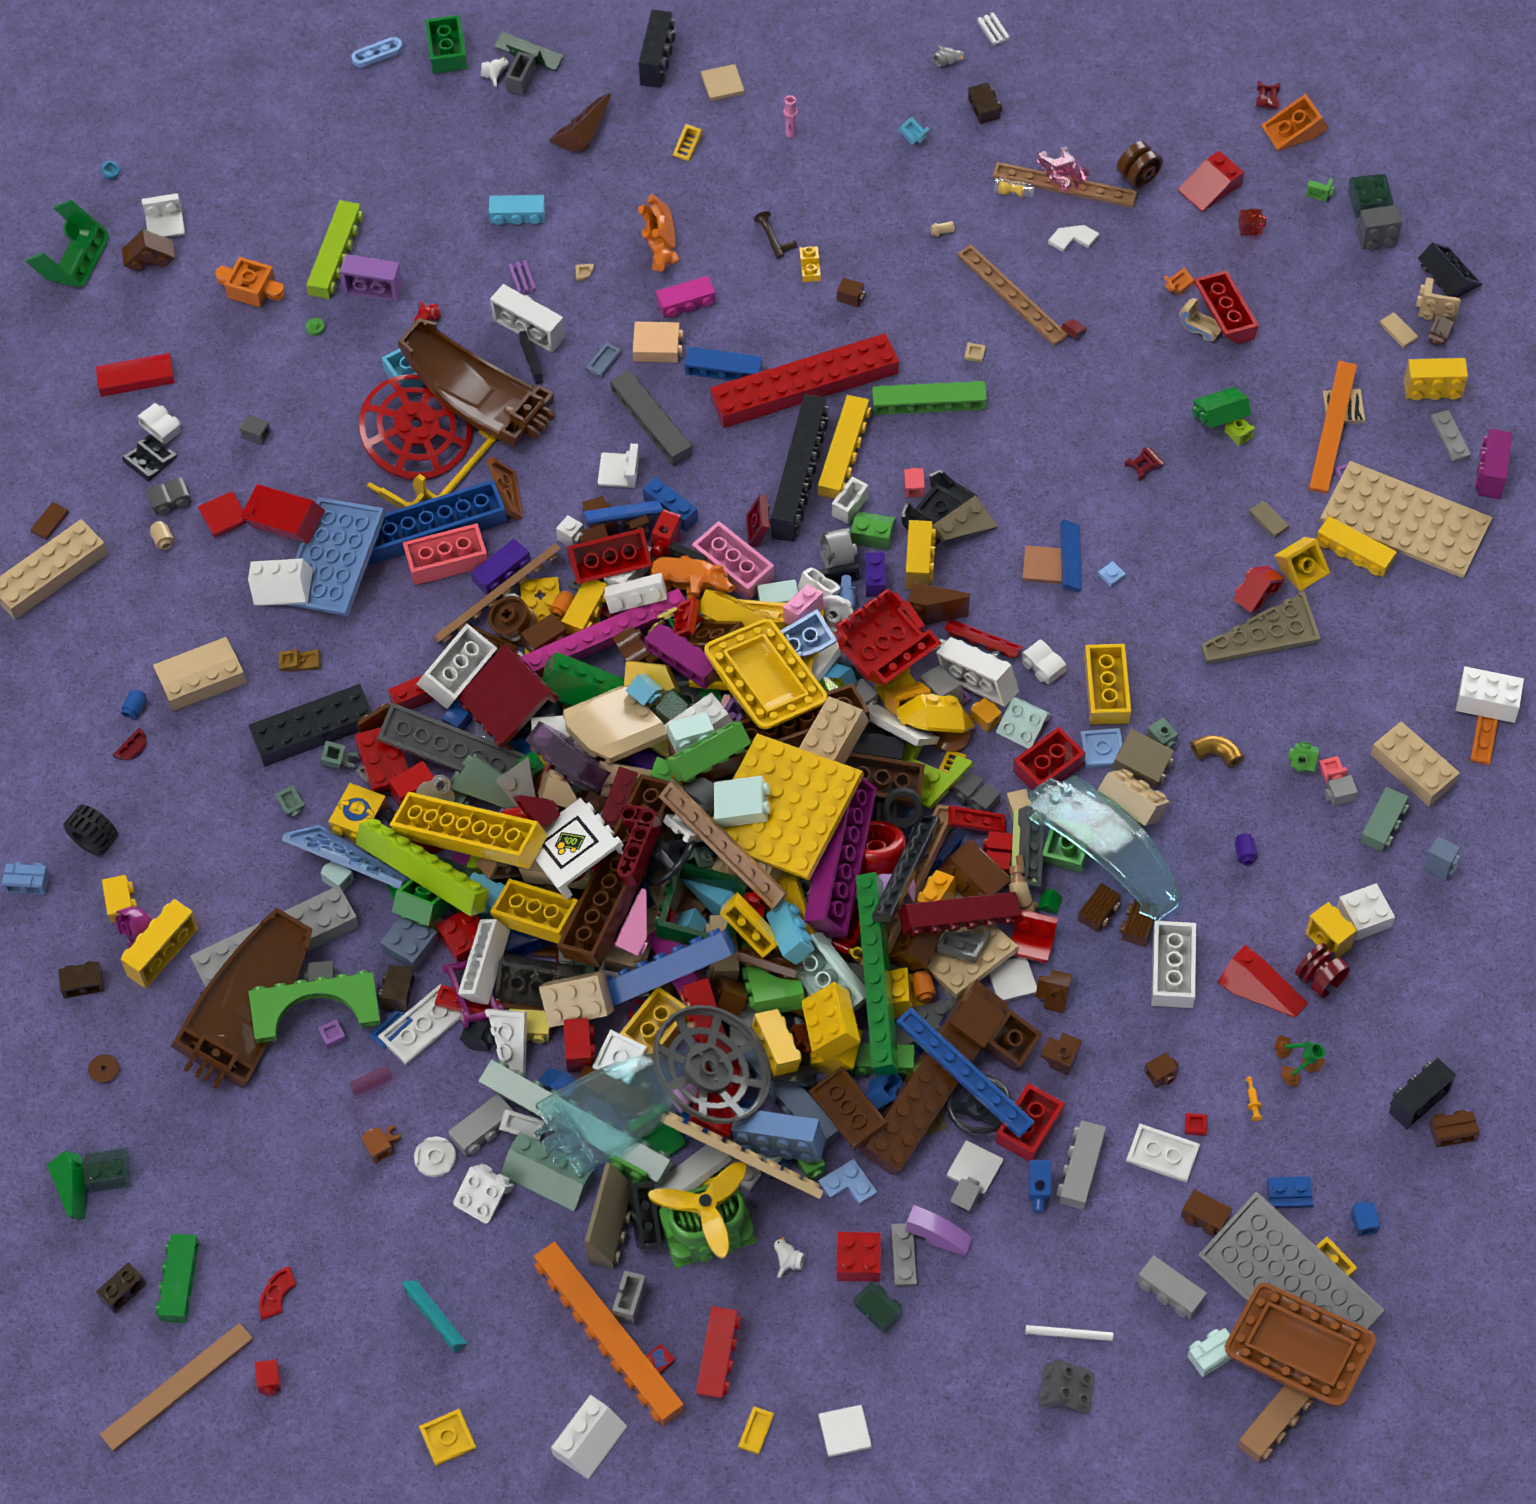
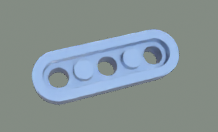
[352,37,402,68]

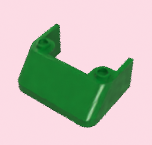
[25,199,109,287]

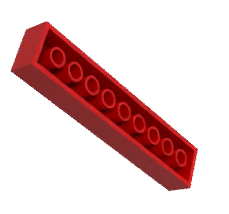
[710,333,899,428]

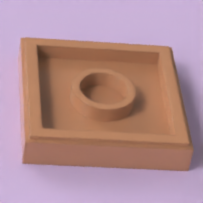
[1022,546,1062,584]

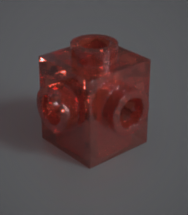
[1238,208,1266,236]

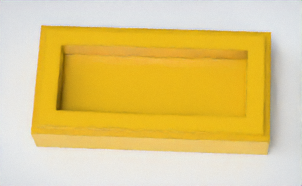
[738,1406,774,1455]

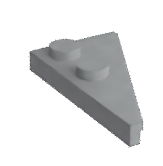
[496,757,536,807]

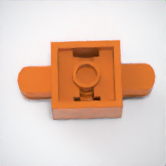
[215,257,285,308]

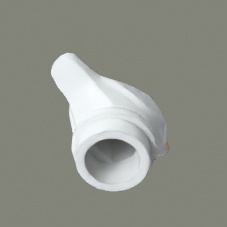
[481,57,509,87]
[774,1237,805,1279]

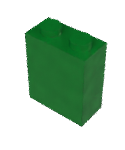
[1192,387,1252,428]

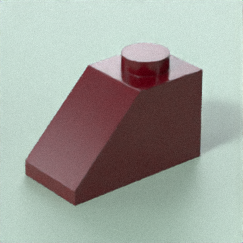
[512,795,561,829]

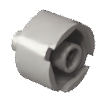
[819,528,857,568]

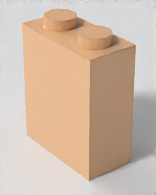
[633,322,683,363]

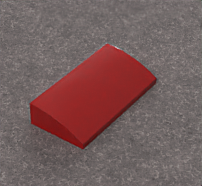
[96,353,175,397]

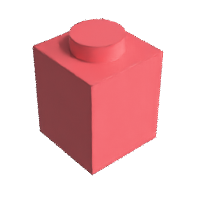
[904,468,925,498]

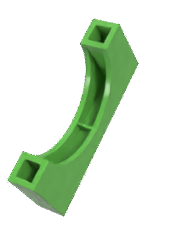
[736,911,805,1014]
[249,971,381,1044]

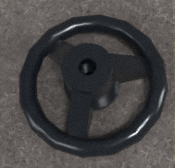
[645,835,695,886]
[946,1074,1012,1135]

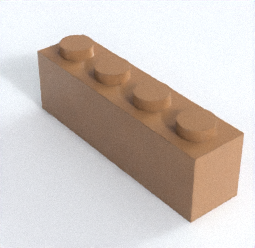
[1237,1385,1314,1463]

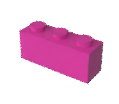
[656,276,716,318]

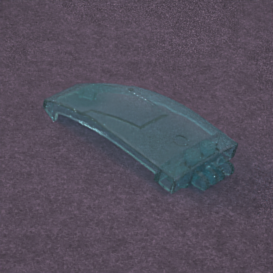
[1026,775,1182,921]
[534,1051,689,1178]

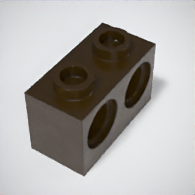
[96,1262,147,1314]

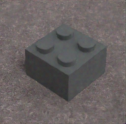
[1356,205,1402,250]

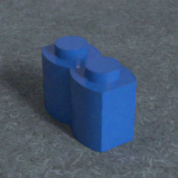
[864,1073,902,1110]

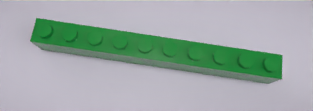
[856,872,899,1076]

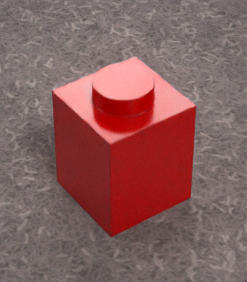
[254,1359,281,1396]

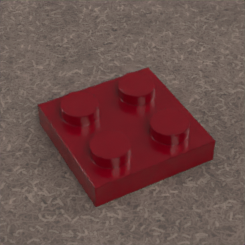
[746,494,771,547]

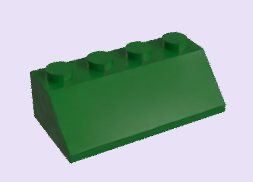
[542,652,624,707]

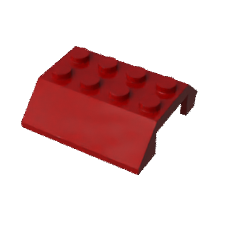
[834,589,942,686]

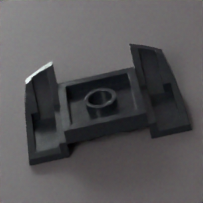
[901,470,978,547]
[771,1012,818,1090]

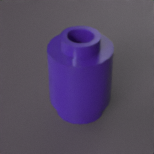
[1234,833,1258,865]

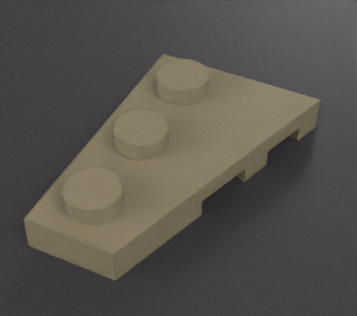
[932,495,998,542]

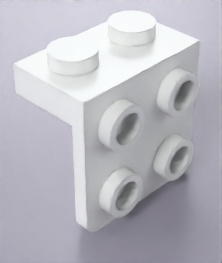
[453,1164,515,1223]

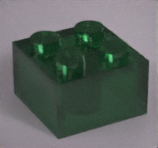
[1348,173,1393,219]

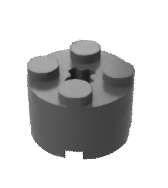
[682,777,714,817]

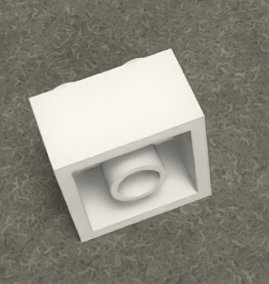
[1337,883,1395,941]

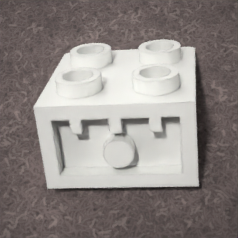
[142,193,185,238]
[598,443,639,488]

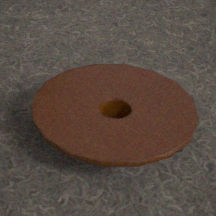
[88,1054,119,1083]

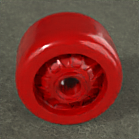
[860,821,906,875]

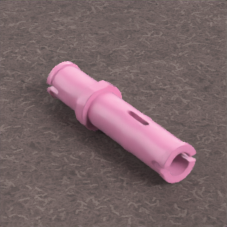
[783,95,798,138]

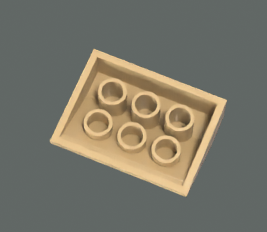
[153,637,246,711]

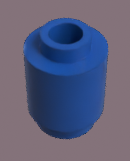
[121,689,147,720]

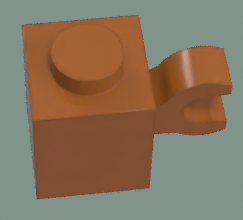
[361,1125,402,1164]

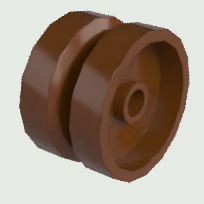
[1116,141,1163,188]
[488,595,538,646]

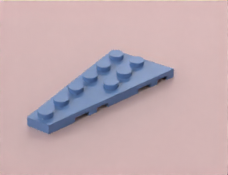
[282,825,410,889]

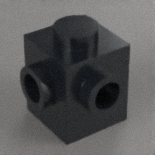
[459,1021,495,1051]

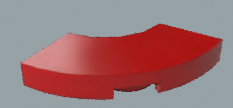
[259,1266,296,1320]

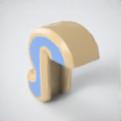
[1179,298,1222,341]

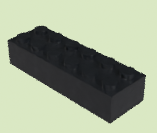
[248,684,372,767]

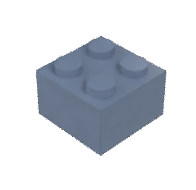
[380,917,439,972]

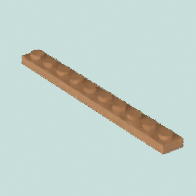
[860,804,950,969]

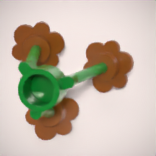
[1274,1035,1326,1087]

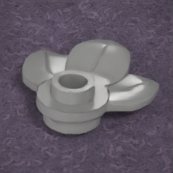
[416,775,455,802]

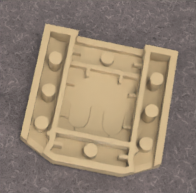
[563,686,667,764]

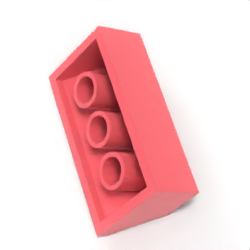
[403,524,487,586]

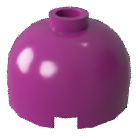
[115,906,153,948]

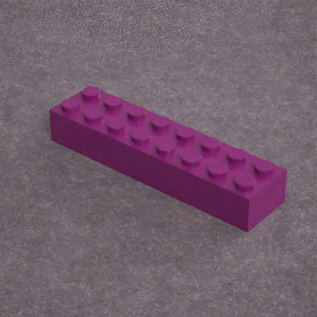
[804,777,877,938]

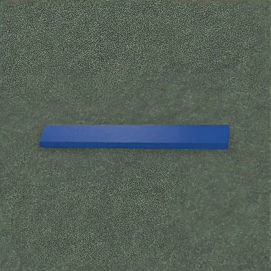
[896,1007,1035,1138]

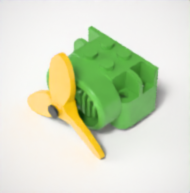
[648,1162,757,1269]

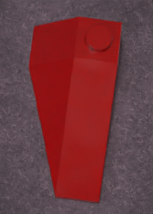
[1217,945,1308,1018]

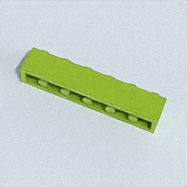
[306,200,364,299]

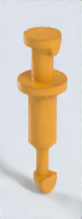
[1246,1076,1262,1121]

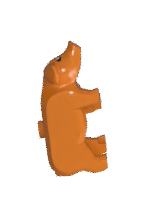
[638,194,679,272]
[650,556,735,600]

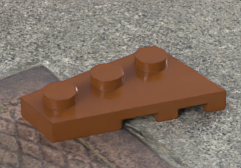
[487,456,523,520]

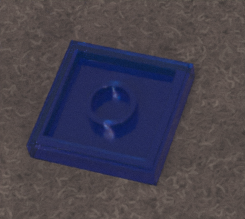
[930,828,966,873]

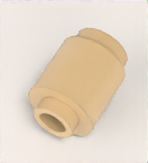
[150,521,174,550]

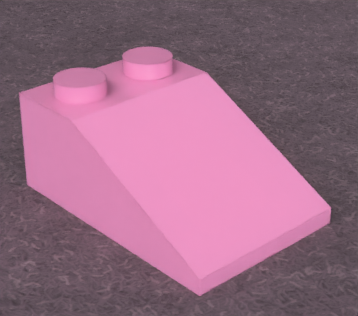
[613,888,648,957]

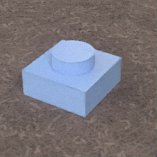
[1098,561,1126,587]

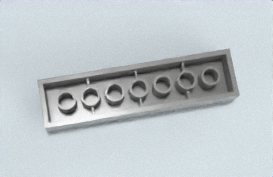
[190,885,359,988]

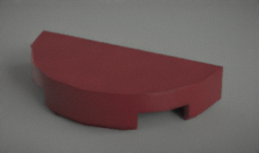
[113,727,147,760]

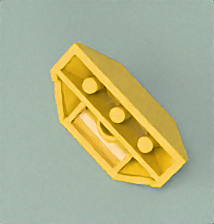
[895,694,975,733]

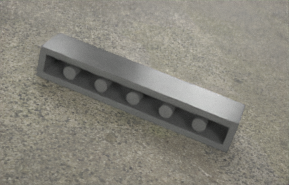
[610,370,693,466]

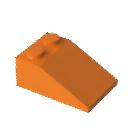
[1261,94,1329,151]

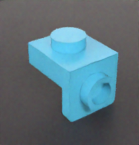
[898,116,929,144]

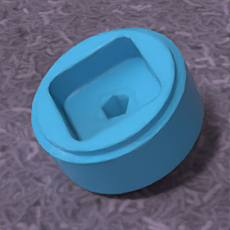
[101,161,120,180]

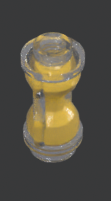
[993,177,1035,201]

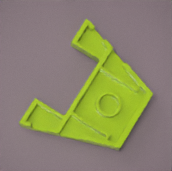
[903,741,975,809]

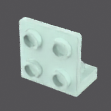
[996,697,1052,749]

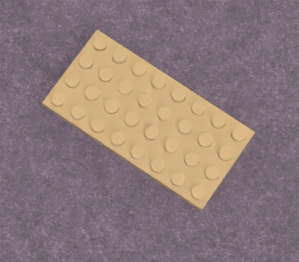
[1320,461,1493,578]
[660,1111,823,1199]

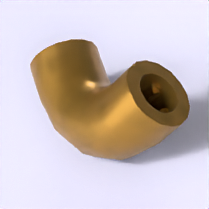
[1190,735,1245,768]

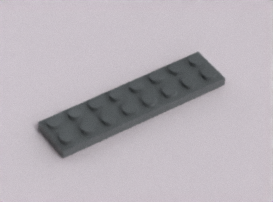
[377,703,534,780]

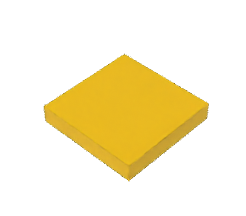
[419,1408,477,1466]

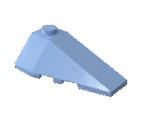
[781,609,837,657]

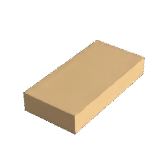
[1379,312,1418,349]

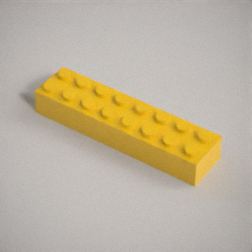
[390,792,548,869]

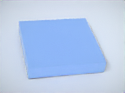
[1080,728,1123,768]

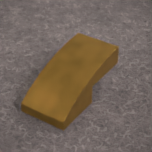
[279,649,321,672]

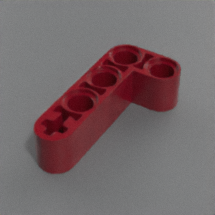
[617,805,661,887]

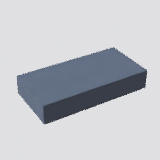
[586,342,622,378]

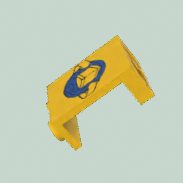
[328,783,388,843]

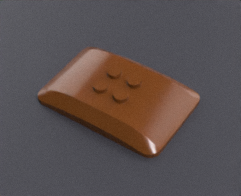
[1225,1283,1376,1407]

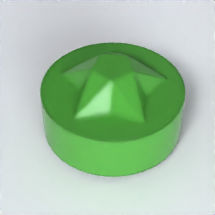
[306,318,325,336]

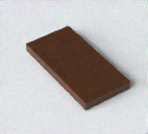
[809,1066,888,1151]

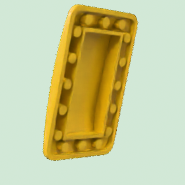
[704,619,827,729]

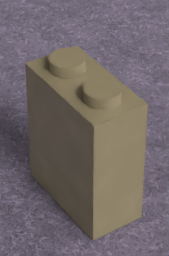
[1111,729,1174,789]

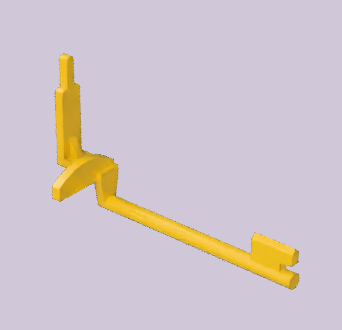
[366,430,497,509]

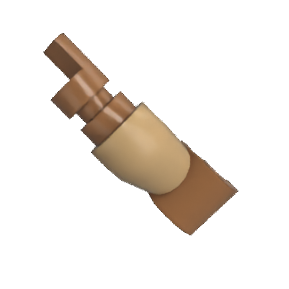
[1009,855,1039,913]

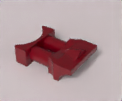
[1256,81,1280,108]
[1124,447,1165,481]

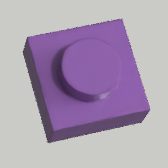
[318,1019,346,1048]

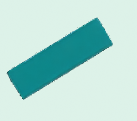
[402,1280,467,1353]

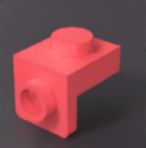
[1318,756,1348,785]

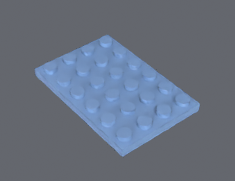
[290,497,387,616]

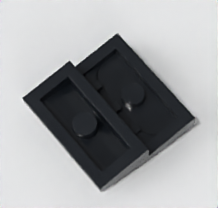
[122,434,177,482]

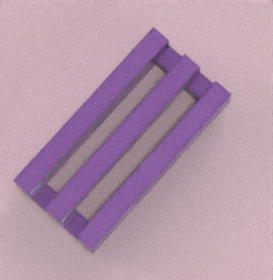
[508,260,536,295]

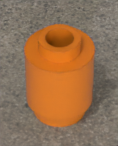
[549,590,575,620]
[911,971,936,1003]

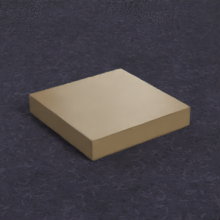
[701,64,744,101]

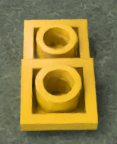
[799,247,821,282]

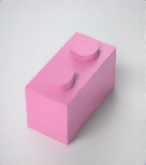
[783,584,824,626]

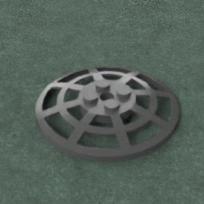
[653,1005,771,1124]

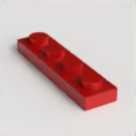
[944,619,1023,658]

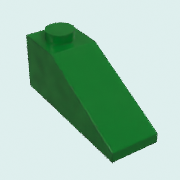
[46,1151,85,1220]

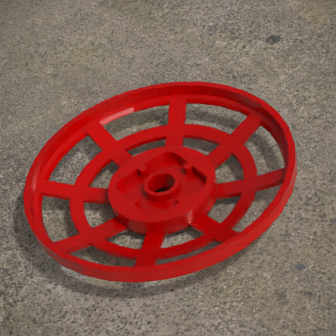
[358,374,472,480]

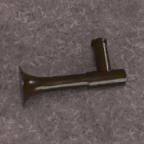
[753,211,797,259]

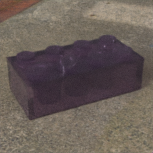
[525,721,611,792]

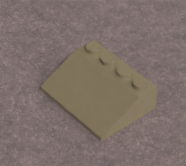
[585,1162,632,1270]

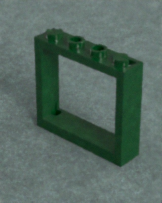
[653,863,748,945]

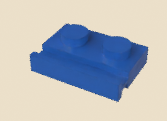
[1267,1176,1313,1209]

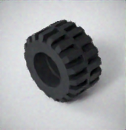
[63,804,119,856]

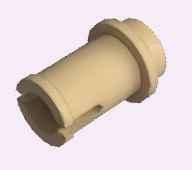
[930,221,955,237]

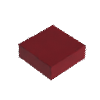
[1061,319,1087,338]

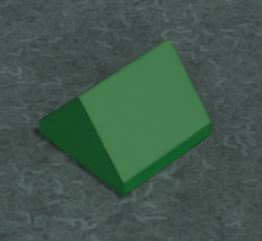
[1037,889,1062,915]

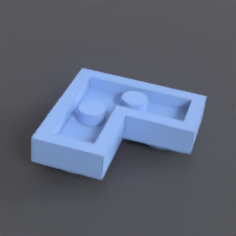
[818,1159,877,1205]

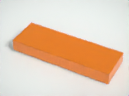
[1470,716,1498,765]

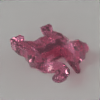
[1037,147,1090,191]

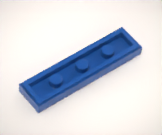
[1060,519,1082,592]

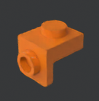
[1164,267,1195,295]

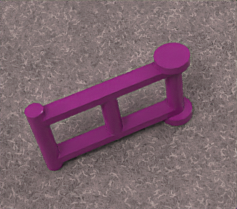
[442,960,504,1028]

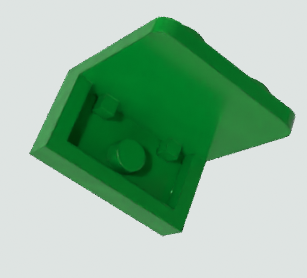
[627,1103,686,1156]

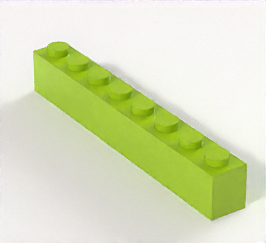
[356,819,489,916]

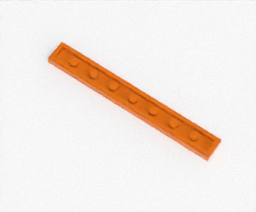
[1309,361,1357,494]

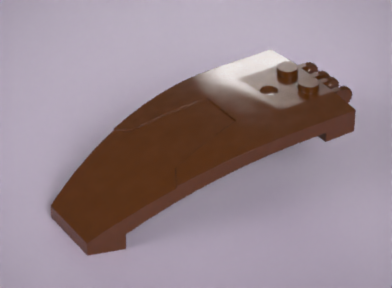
[398,318,556,447]
[170,908,313,1089]

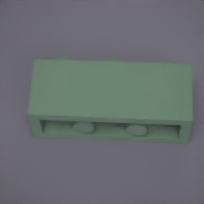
[1360,787,1409,852]

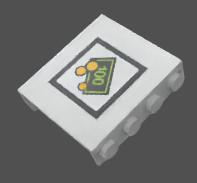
[535,798,624,900]

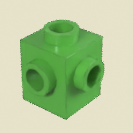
[1288,742,1319,772]

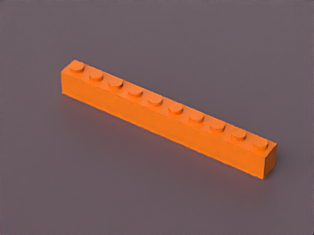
[533,1241,684,1426]

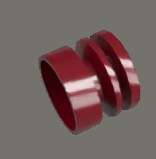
[1295,943,1351,999]

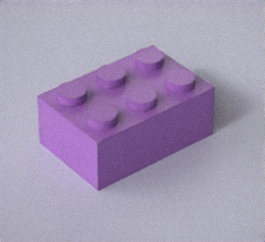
[340,254,403,301]

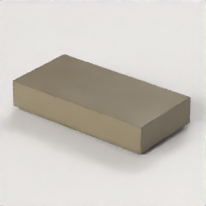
[1249,500,1289,538]

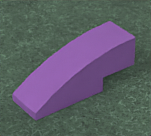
[906,1205,972,1256]

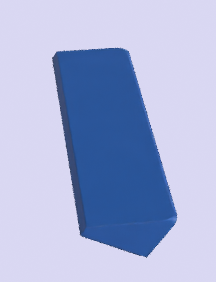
[584,500,663,526]

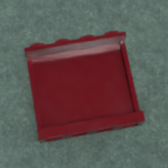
[458,644,559,751]

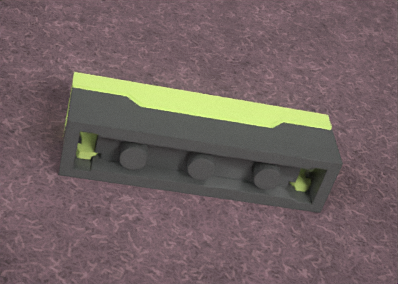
[1011,805,1044,891]

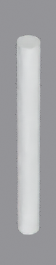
[1025,1325,1113,1341]

